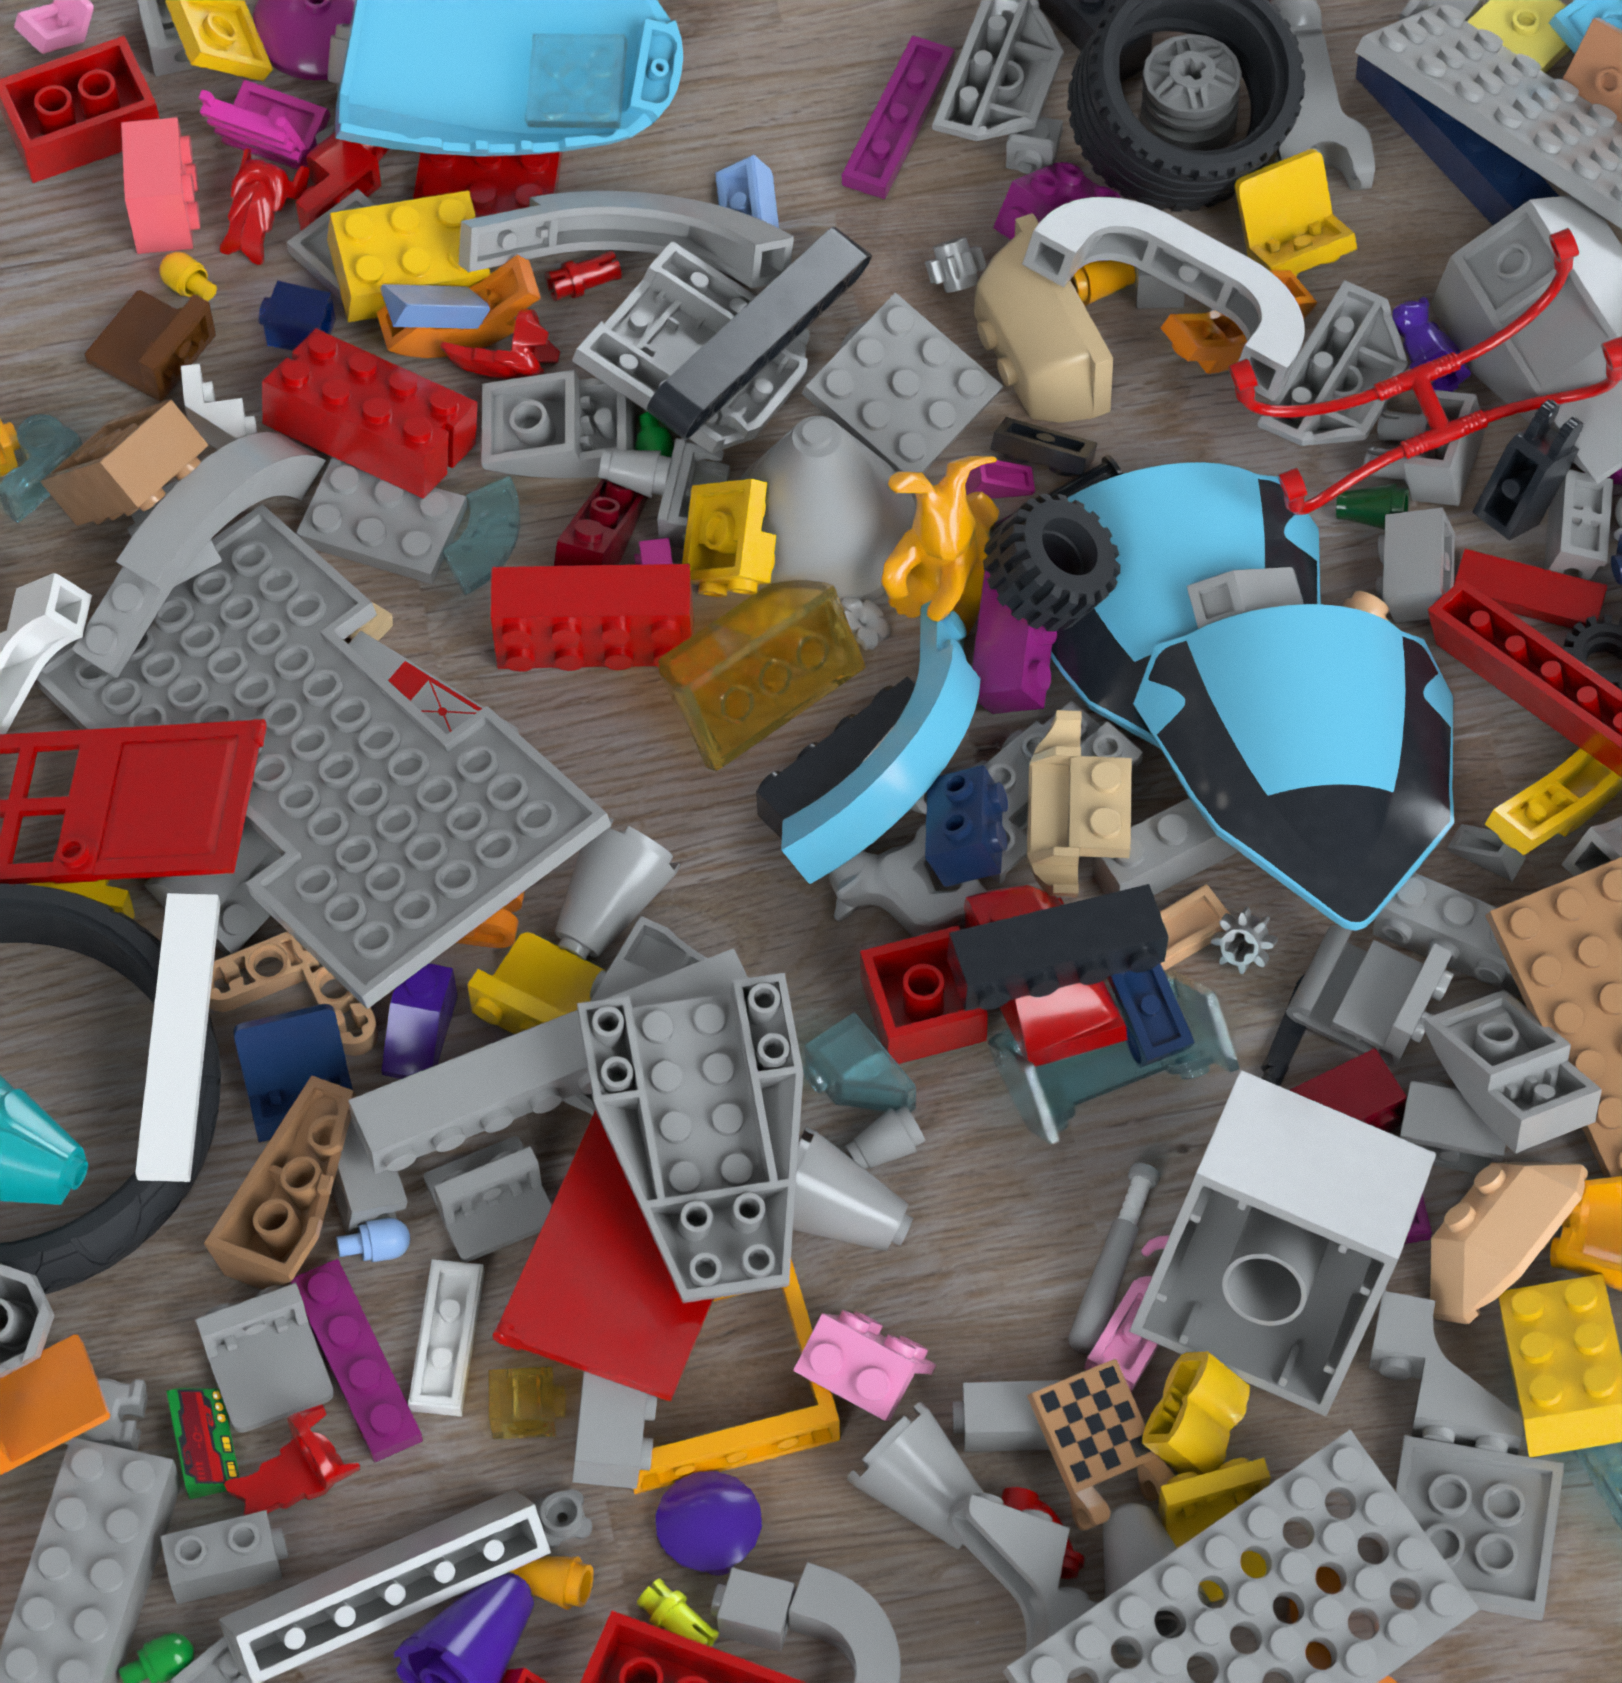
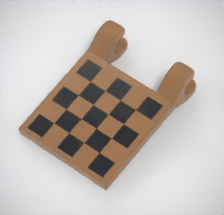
[1027,1358,1174,1530]

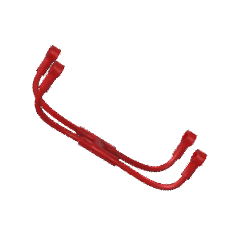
[1228,228,1622,515]

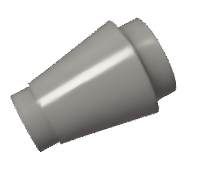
[598,449,672,498]
[845,1105,926,1170]

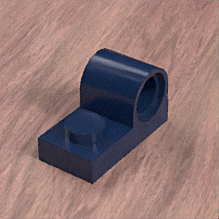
[1107,963,1195,1068]

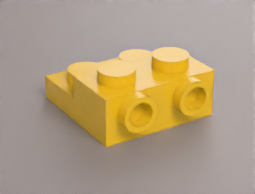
[682,479,776,597]

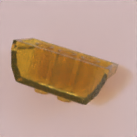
[658,580,866,772]

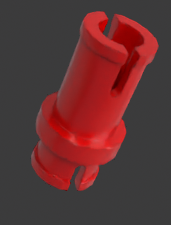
[545,250,622,301]

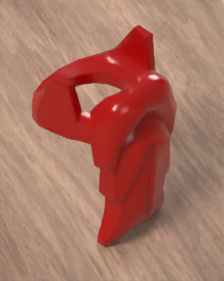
[219,148,310,265]
[440,308,561,380]
[224,1404,360,1515]

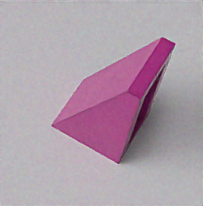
[965,460,1035,499]

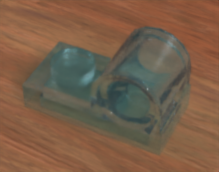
[0,414,82,523]

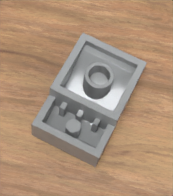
[481,370,636,478]
[1423,989,1602,1154]

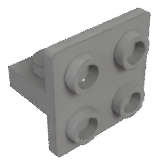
[424,1136,552,1263]

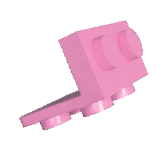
[793,1310,936,1421]

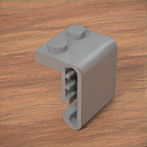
[1286,925,1454,1067]

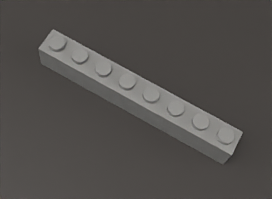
[348,948,748,1174]

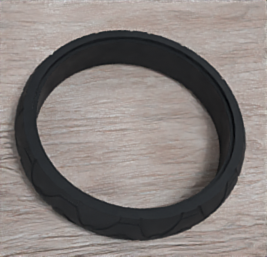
[0,884,221,1294]

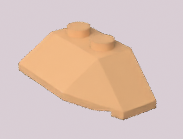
[1430,1161,1588,1324]

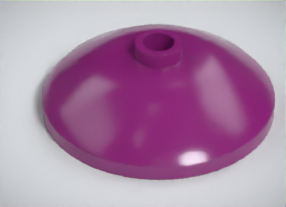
[252,0,355,80]

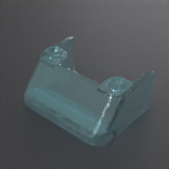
[988,970,1240,1144]

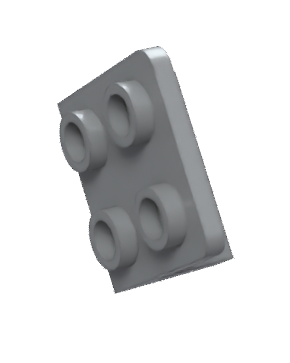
[195,1283,334,1433]

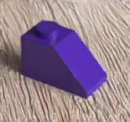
[381,963,458,1079]

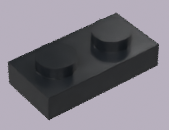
[990,417,1097,476]

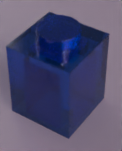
[258,280,336,351]

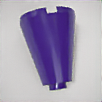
[393,1573,534,1683]

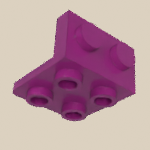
[993,162,1120,240]

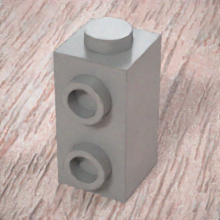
[952,1380,1062,1452]
[160,1510,289,1605]

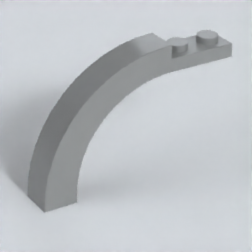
[458,191,794,288]
[72,432,326,678]

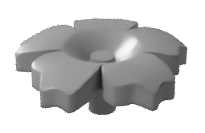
[836,598,890,650]

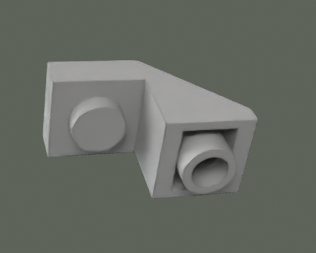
[1187,567,1304,629]

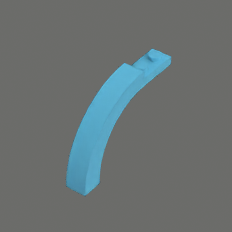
[781,600,980,884]

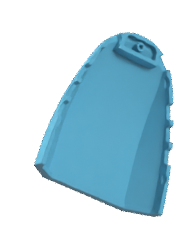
[335,0,683,156]

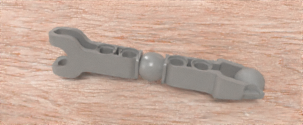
[1268,0,1375,191]

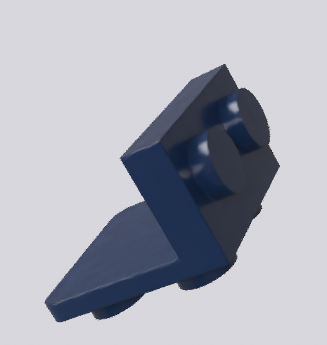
[233,1004,353,1142]

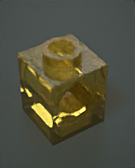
[488,1367,566,1439]

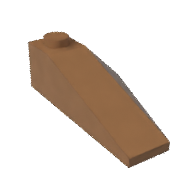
[204,1076,357,1290]

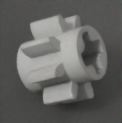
[925,237,987,293]
[1211,907,1278,974]

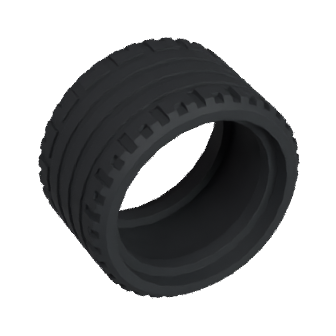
[1067,0,1306,212]

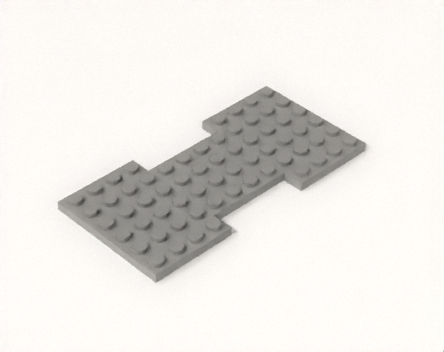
[34,504,611,1009]

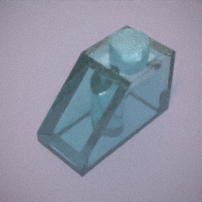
[803,1012,916,1112]

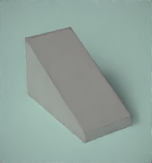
[1447,824,1526,882]

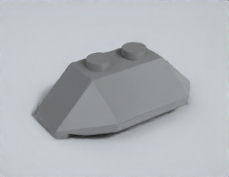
[932,0,1063,141]
[1258,280,1408,446]

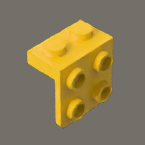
[1235,149,1357,276]
[467,932,605,1034]
[1158,1458,1271,1602]

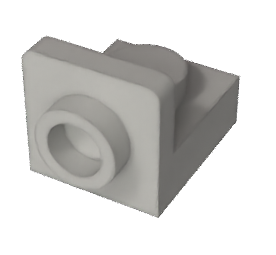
[1006,117,1063,174]

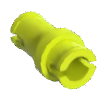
[636,1578,719,1647]

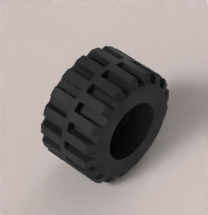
[983,493,1121,632]

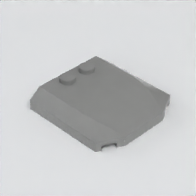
[572,241,810,453]

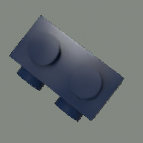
[925,765,1008,887]

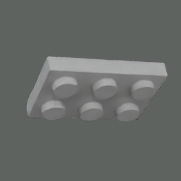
[296,457,468,584]

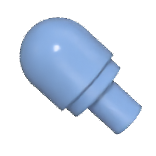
[336,1218,410,1262]

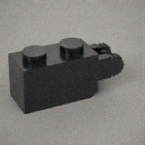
[1472,399,1584,541]

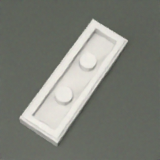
[408,1259,485,1417]

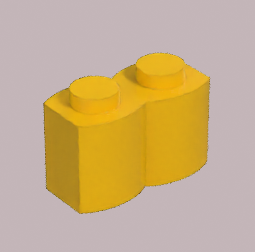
[1142,1351,1250,1476]

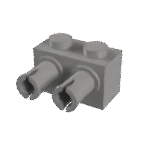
[1364,390,1485,506]

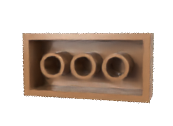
[40,399,209,526]

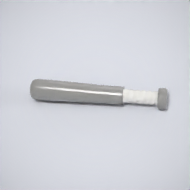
[1068,1163,1160,1354]

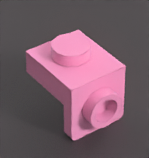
[14,0,94,54]

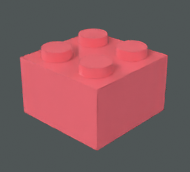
[121,117,201,254]

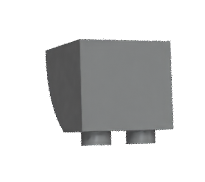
[1129,1070,1437,1416]

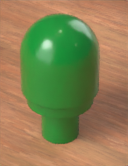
[635,412,674,458]
[118,1632,194,1683]

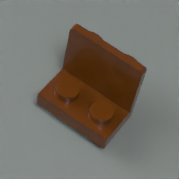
[85,290,216,402]

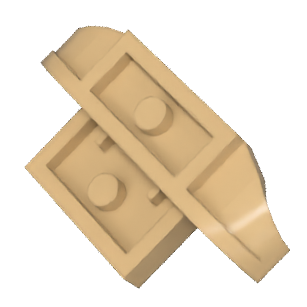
[1027,710,1132,898]

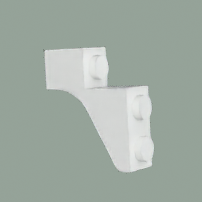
[0,573,92,734]

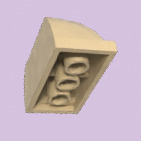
[974,213,1113,423]

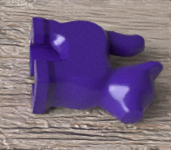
[1392,297,1471,392]

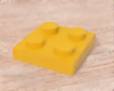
[165,0,273,81]

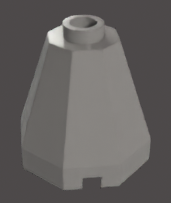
[0,1264,55,1378]

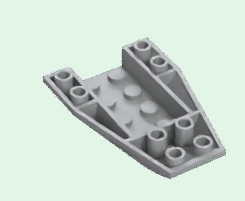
[1430,195,1622,484]
[577,973,803,1303]

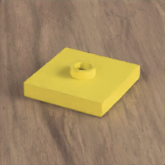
[1467,0,1570,73]

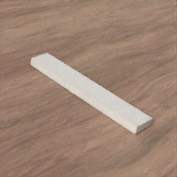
[135,893,220,1182]

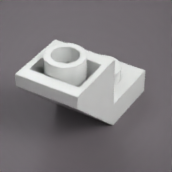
[181,364,257,450]

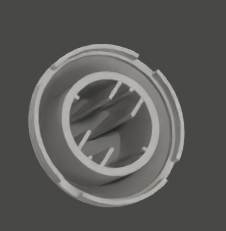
[738,416,916,615]

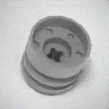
[1140,34,1242,151]

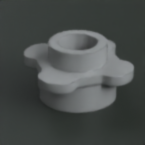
[534,1489,593,1548]

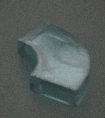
[443,476,520,595]

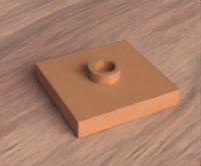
[1562,17,1622,123]

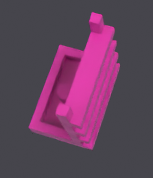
[198,80,331,170]

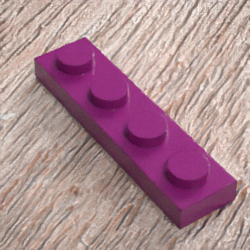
[842,35,955,199]
[291,1258,423,1463]

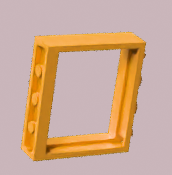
[633,1259,840,1495]

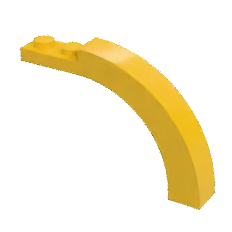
[1485,748,1622,855]

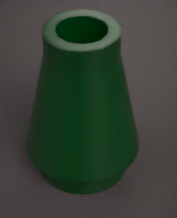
[1336,483,1409,530]

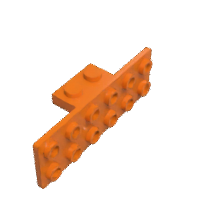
[0,1334,110,1475]

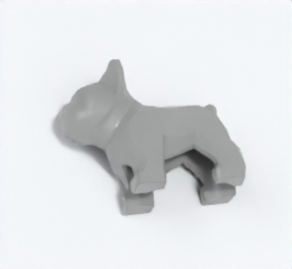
[829,824,986,937]

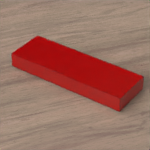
[1454,549,1608,629]

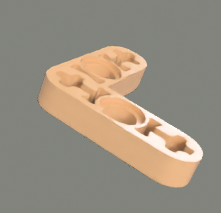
[209,931,378,1056]

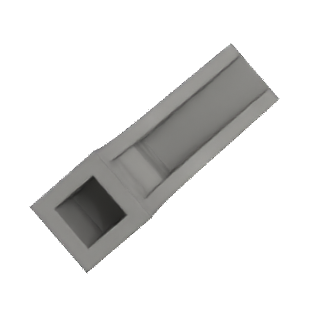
[1369,1291,1523,1455]
[948,1493,1099,1679]

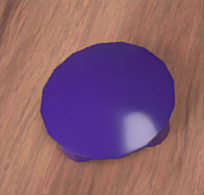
[655,1471,762,1576]

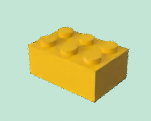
[327,191,490,322]
[1498,1274,1622,1457]

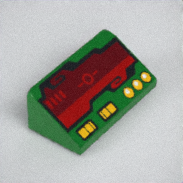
[166,1388,240,1500]

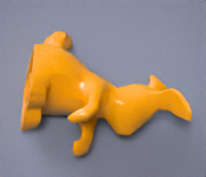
[881,456,1000,635]

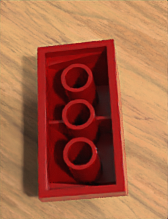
[964,885,1127,1069]

